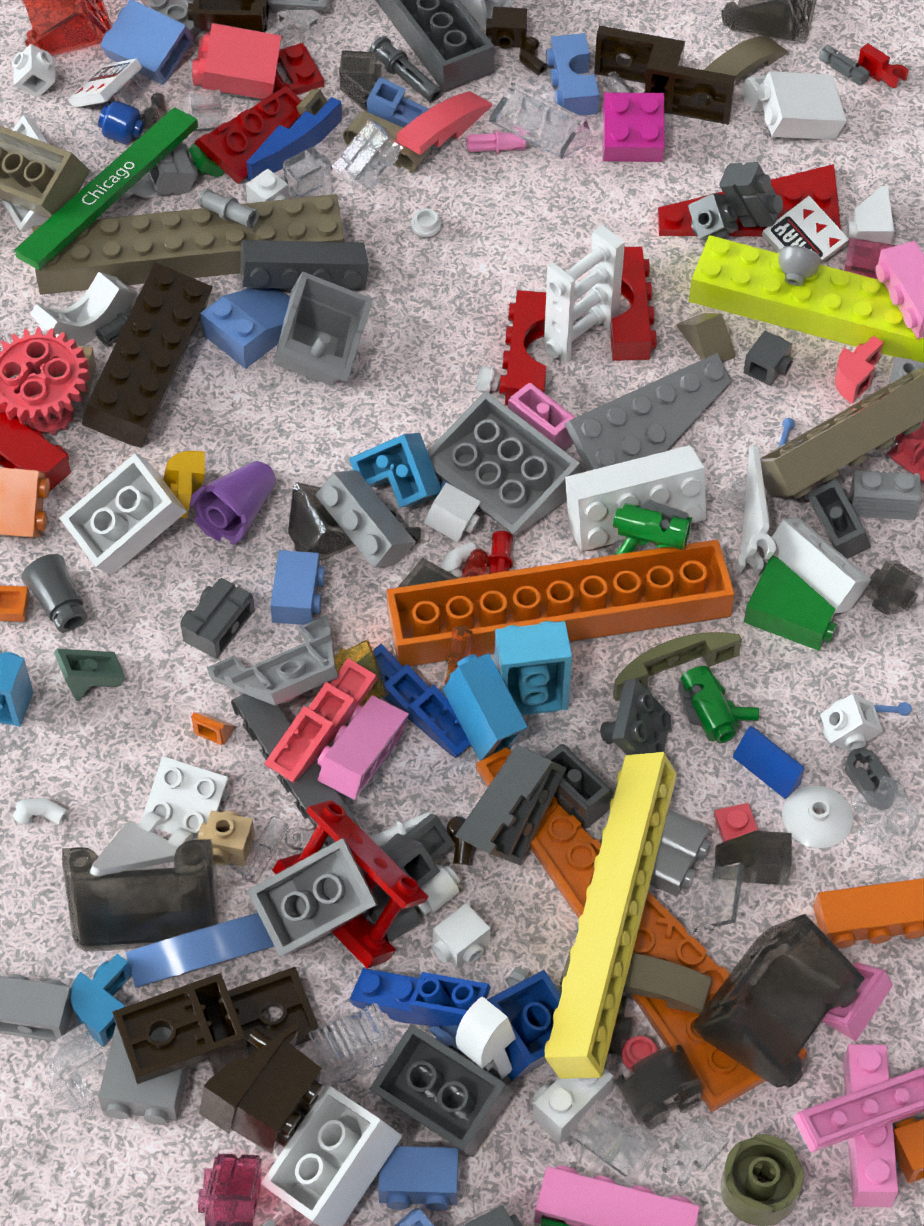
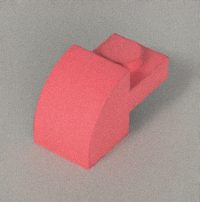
[835,336,884,404]

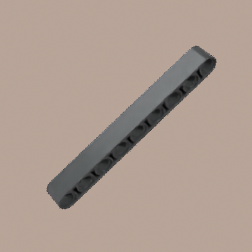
[231,694,420,942]

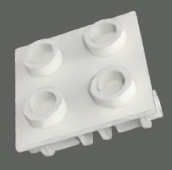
[142,756,229,842]

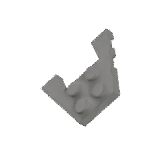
[207,615,338,706]

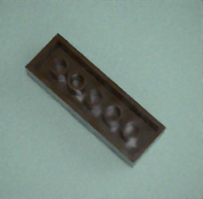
[81,262,213,448]

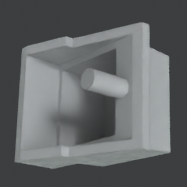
[273,271,373,386]

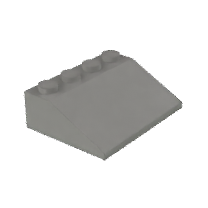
[427,391,583,536]

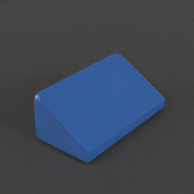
[733,726,805,799]

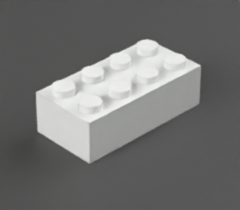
[565,445,706,552]

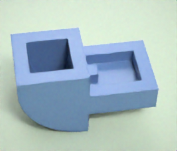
[367,77,429,128]

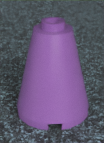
[190,461,276,544]

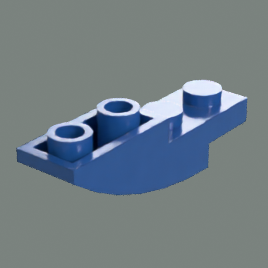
[349,968,491,1026]

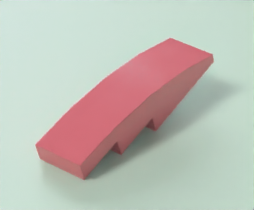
[397,91,493,155]
[264,658,378,783]

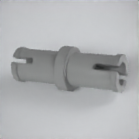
[198,188,259,229]

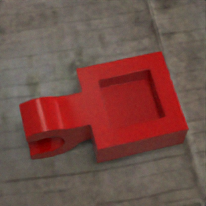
[857,43,909,89]

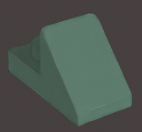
[54,648,126,701]

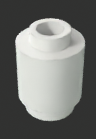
[413,864,460,917]

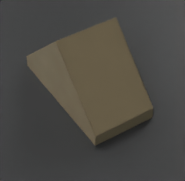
[676,313,735,363]

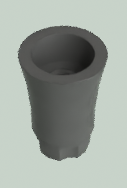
[21,554,88,633]

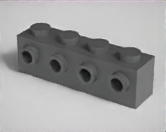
[239,240,369,290]

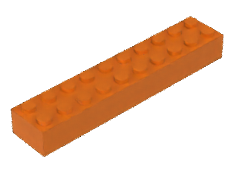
[386,539,735,667]

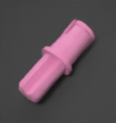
[466,130,526,154]

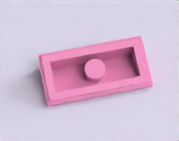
[818,962,893,1042]

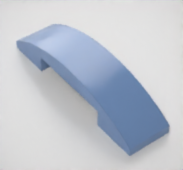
[125,913,274,988]

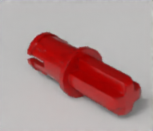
[487,531,513,574]

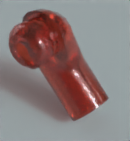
[462,549,488,578]

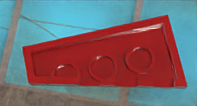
[194,86,302,184]

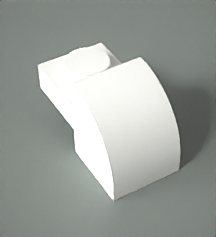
[456,996,516,1080]

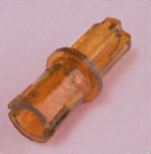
[444,625,472,685]

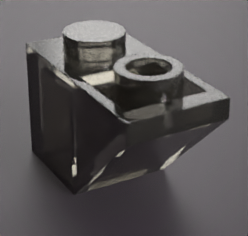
[339,50,382,112]
[714,831,792,885]

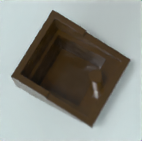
[199,1023,323,1154]

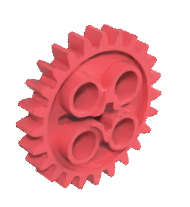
[0,327,90,425]

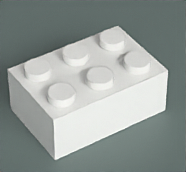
[60,453,187,575]
[260,1084,402,1226]

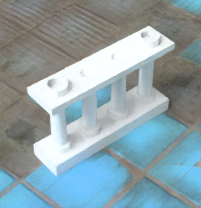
[544,224,625,364]

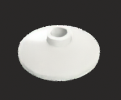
[782,786,853,848]

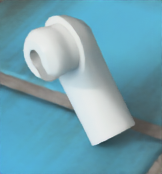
[440,542,479,580]
[13,798,69,826]

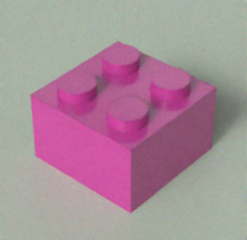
[603,92,665,162]

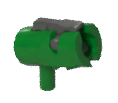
[613,499,692,555]
[678,666,759,743]

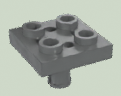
[600,678,671,755]

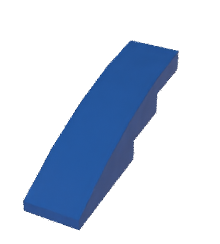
[246,97,342,181]
[358,644,471,758]

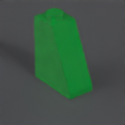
[744,555,837,651]

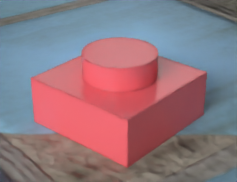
[714,803,759,846]

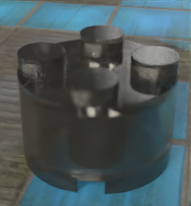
[615,1045,705,1131]

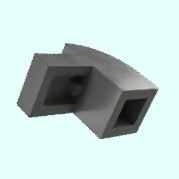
[383,814,455,887]

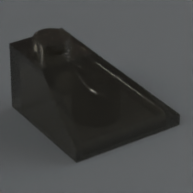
[288,482,356,561]

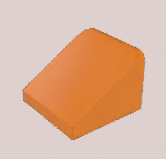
[191,712,235,745]

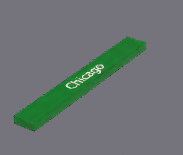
[14,107,198,270]

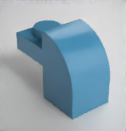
[71,953,132,1047]

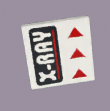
[67,58,142,107]
[762,196,849,264]

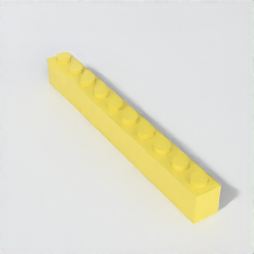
[544,752,677,1079]

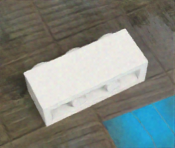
[763,518,871,614]

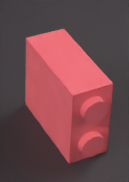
[198,23,281,99]

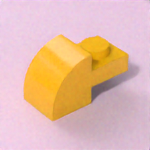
[163,451,205,519]

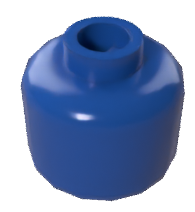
[98,101,144,144]

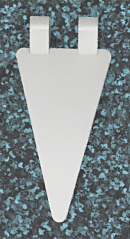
[734,445,776,576]
[90,812,194,876]

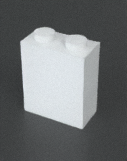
[758,71,847,139]

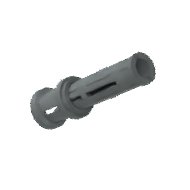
[369,36,443,104]

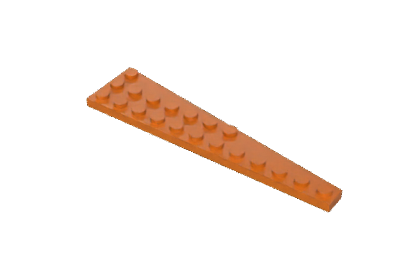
[476,747,807,1112]

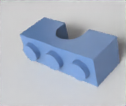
[546,33,599,117]

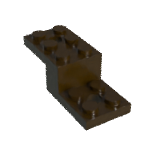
[594,25,736,125]
[112,967,321,1084]

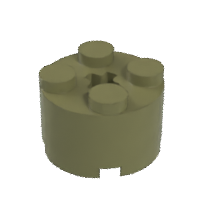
[721,1134,804,1226]

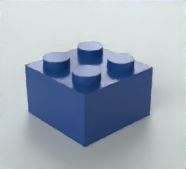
[487,970,561,1082]

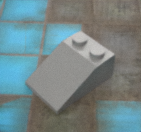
[247,838,378,957]

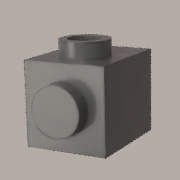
[743,330,793,386]

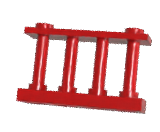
[272,800,429,969]

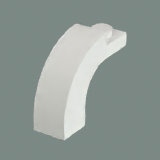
[30,272,137,346]

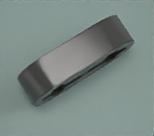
[845,748,897,810]

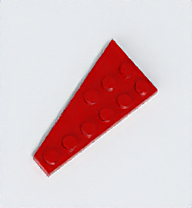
[658,164,841,237]

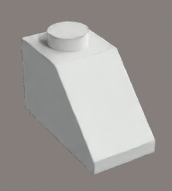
[846,186,894,250]

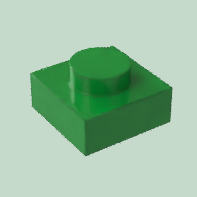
[188,142,225,177]

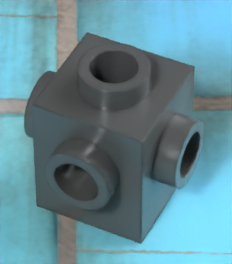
[688,193,739,240]

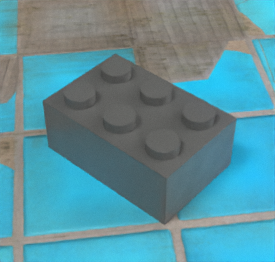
[369,1024,514,1157]

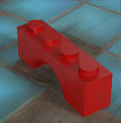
[610,246,657,361]
[499,290,546,406]

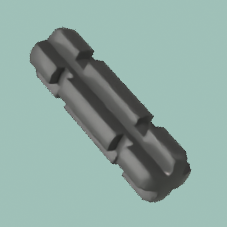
[819,45,870,85]

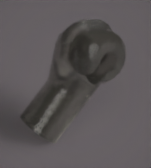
[140,93,167,129]

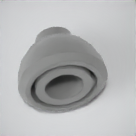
[778,246,822,286]

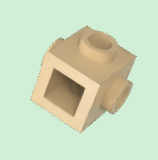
[198,811,255,867]

